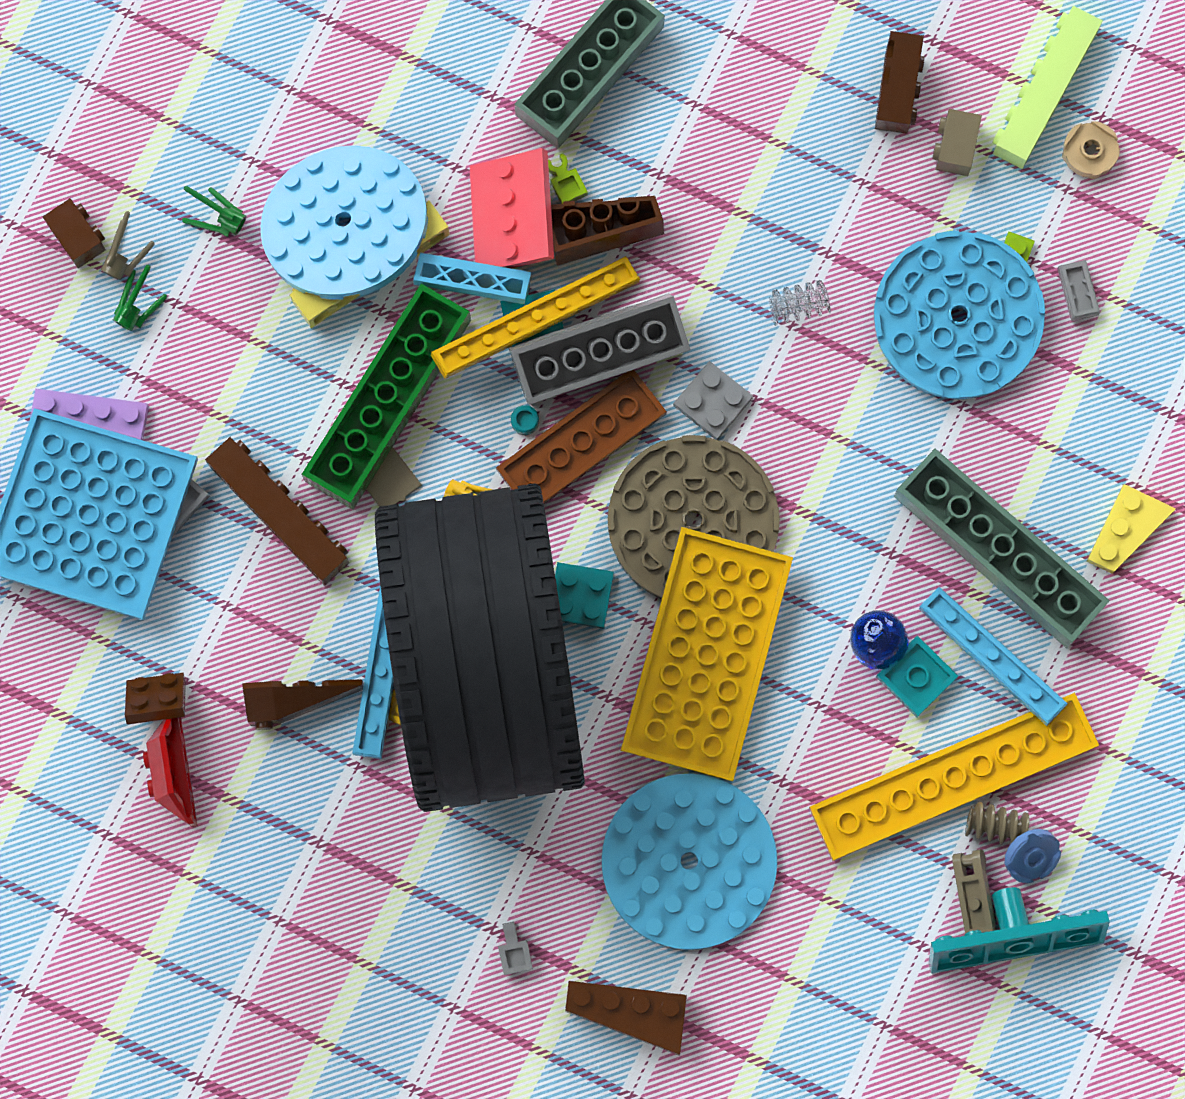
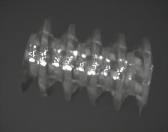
[769,280,830,326]

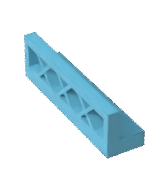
[413,253,531,304]

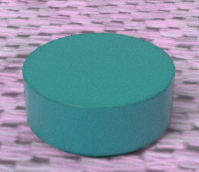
[511,405,539,435]

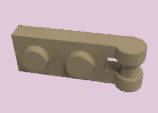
[952,849,997,934]

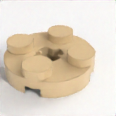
[1062,121,1120,179]

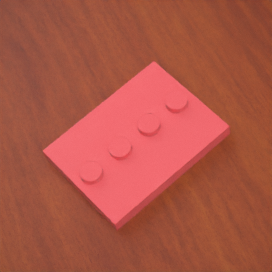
[470,148,554,269]

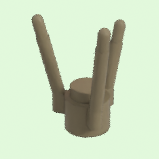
[101,211,155,280]

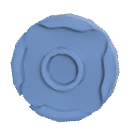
[1004,829,1061,883]

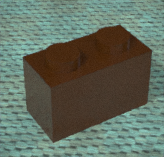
[42,198,106,269]

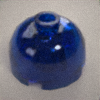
[850,610,909,669]

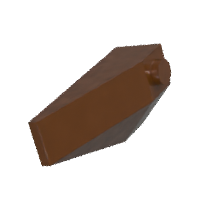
[242,679,364,730]

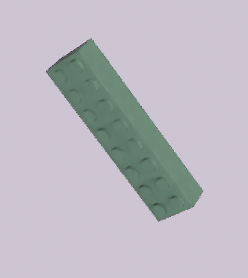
[894,448,1110,648]

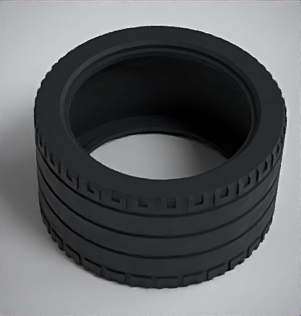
[375,483,585,812]

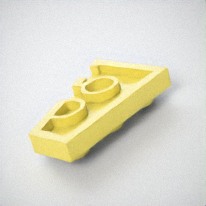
[1087,484,1176,574]

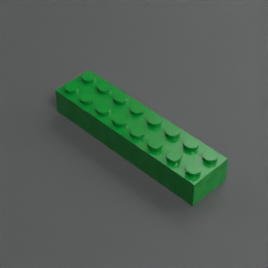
[301,284,471,510]

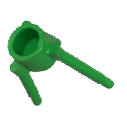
[182,186,247,237]
[112,265,167,331]

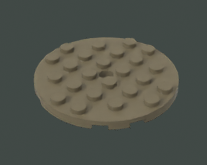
[608,435,780,599]

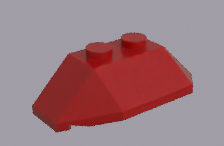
[143,717,198,827]

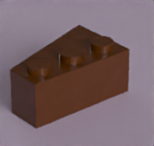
[874,31,925,134]

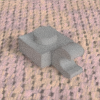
[498,921,533,975]

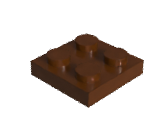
[125,672,186,725]

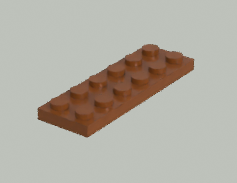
[496,369,667,504]

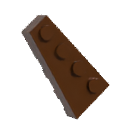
[565,981,687,1056]

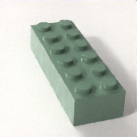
[514,0,665,149]

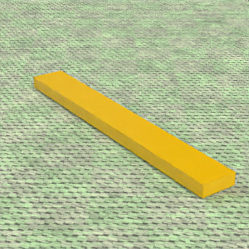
[431,256,640,379]

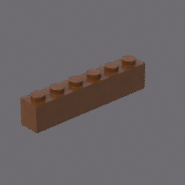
[205,437,349,586]

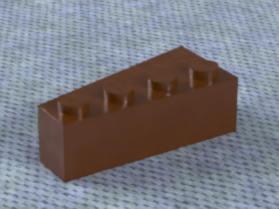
[551,196,664,266]

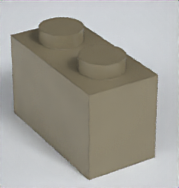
[932,109,982,176]

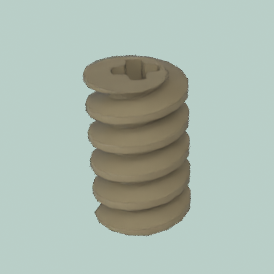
[965,801,1030,845]

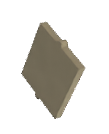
[366,447,422,507]

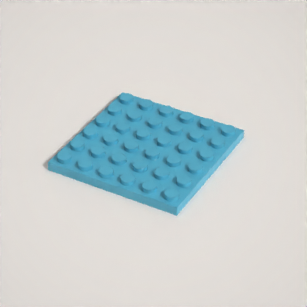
[0,408,198,621]

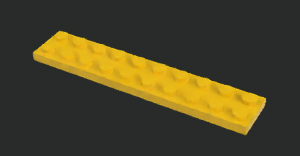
[809,692,1099,861]

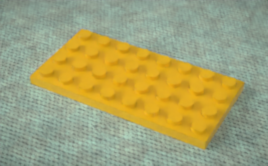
[620,527,793,782]

